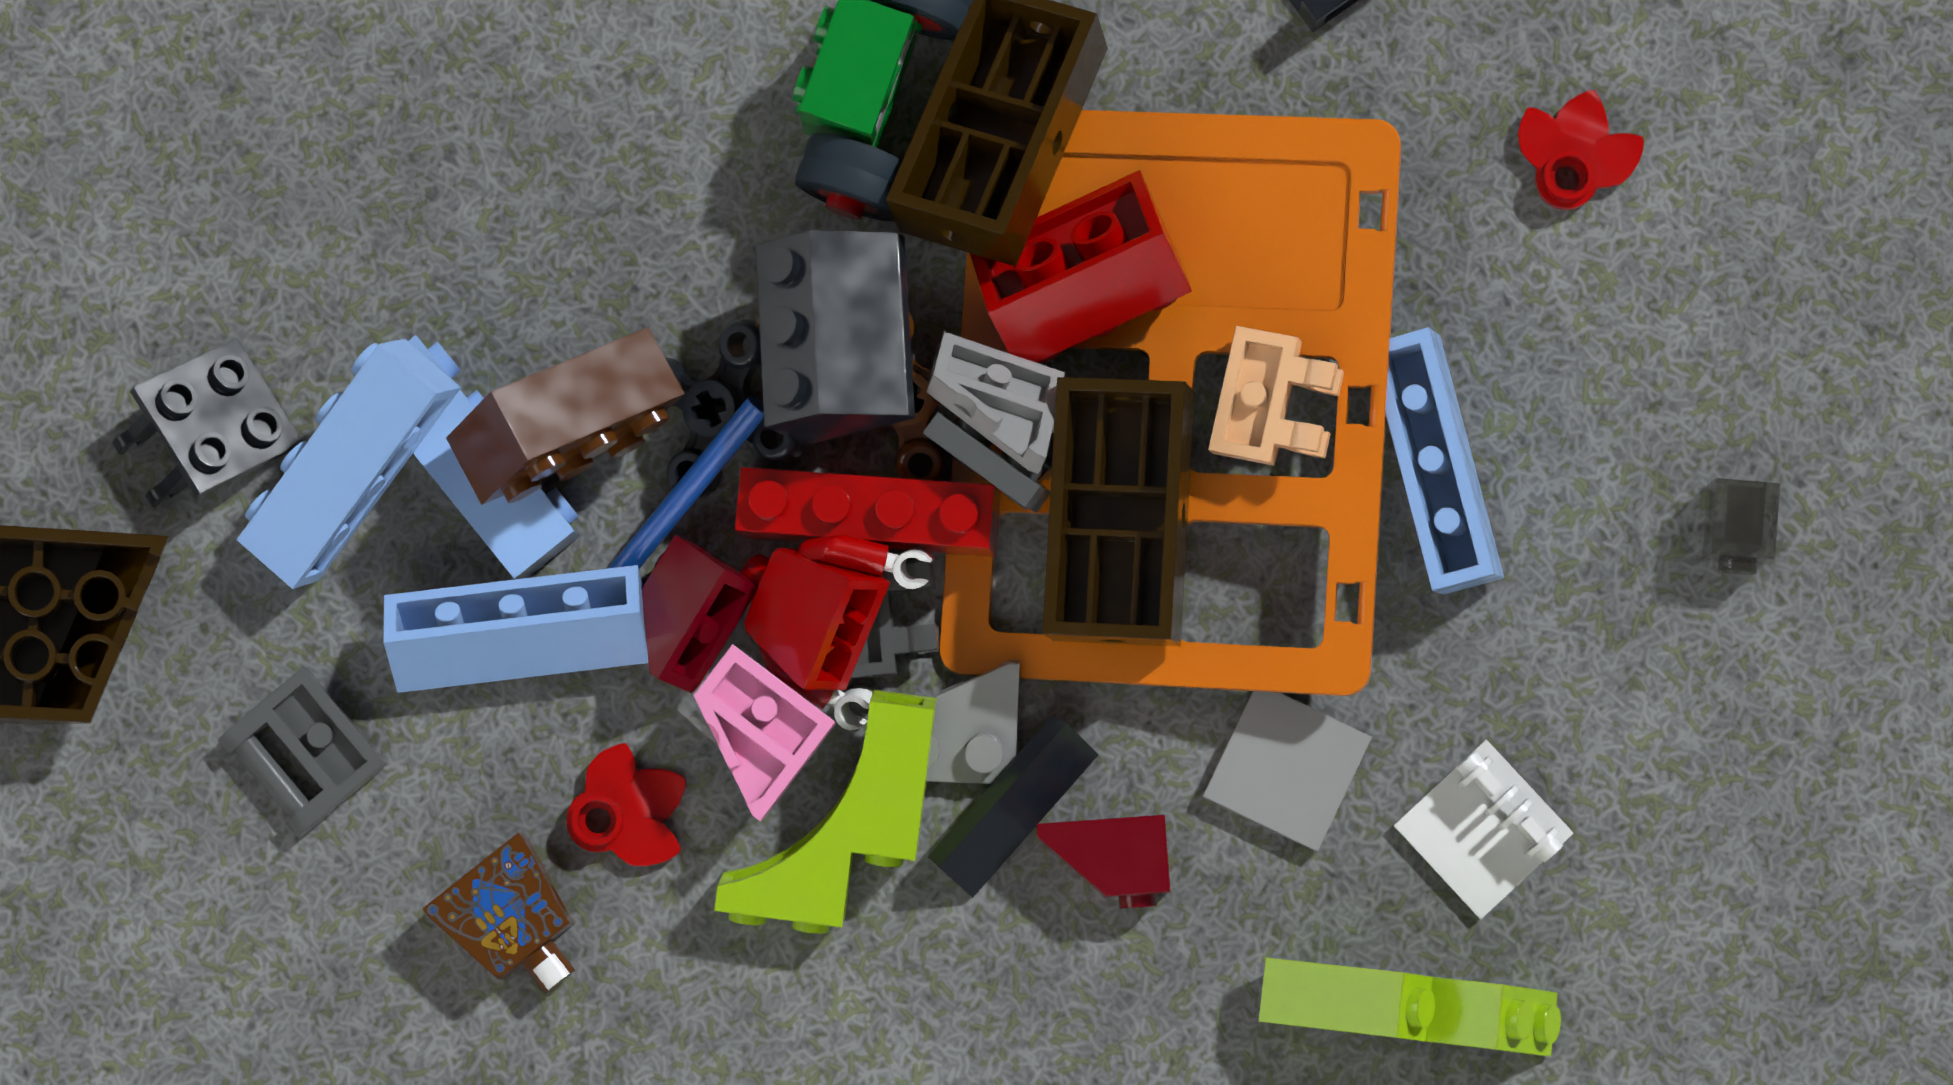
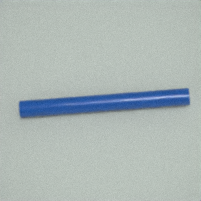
[607,396,764,569]

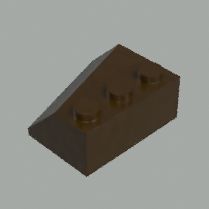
[0,525,169,725]

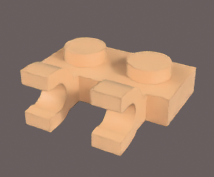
[1208,326,1344,466]

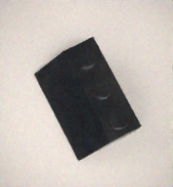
[756,230,915,445]

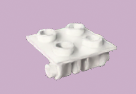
[1393,739,1573,920]

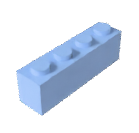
[1386,327,1504,595]
[408,335,579,579]
[237,339,461,589]
[384,565,648,693]

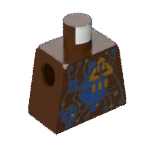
[422,832,575,994]

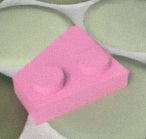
[693,644,836,822]

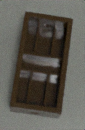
[886,0,1108,267]
[1042,377,1195,647]

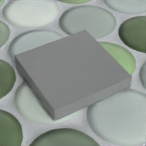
[1202,691,1372,852]

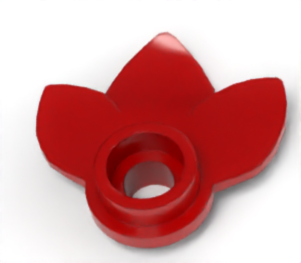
[1517,90,1644,210]
[566,743,686,867]

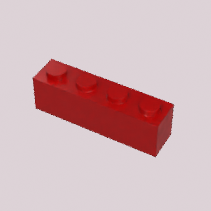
[735,467,1001,557]

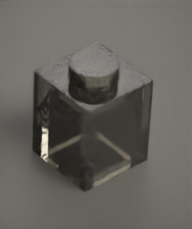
[1702,478,1780,575]

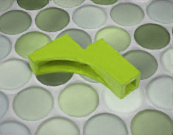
[714,690,937,934]
[1259,957,1561,1057]

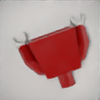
[741,534,934,731]

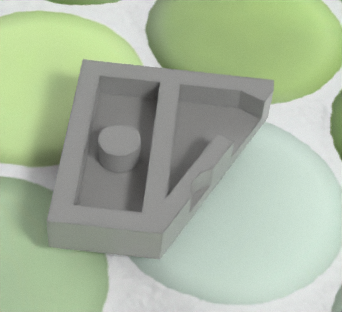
[926,332,1065,474]
[927,660,1020,784]

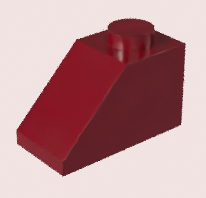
[642,535,759,694]
[1036,815,1171,909]

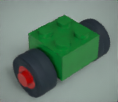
[792,0,973,222]

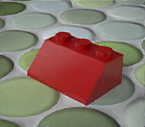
[970,170,1192,363]

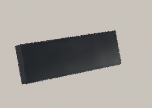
[928,713,1099,898]

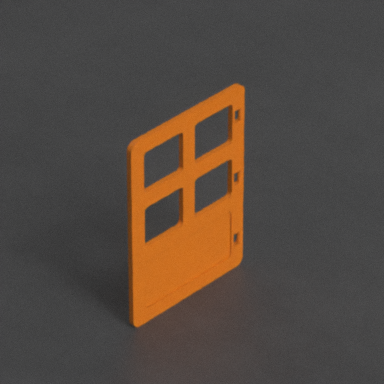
[940,110,1402,696]

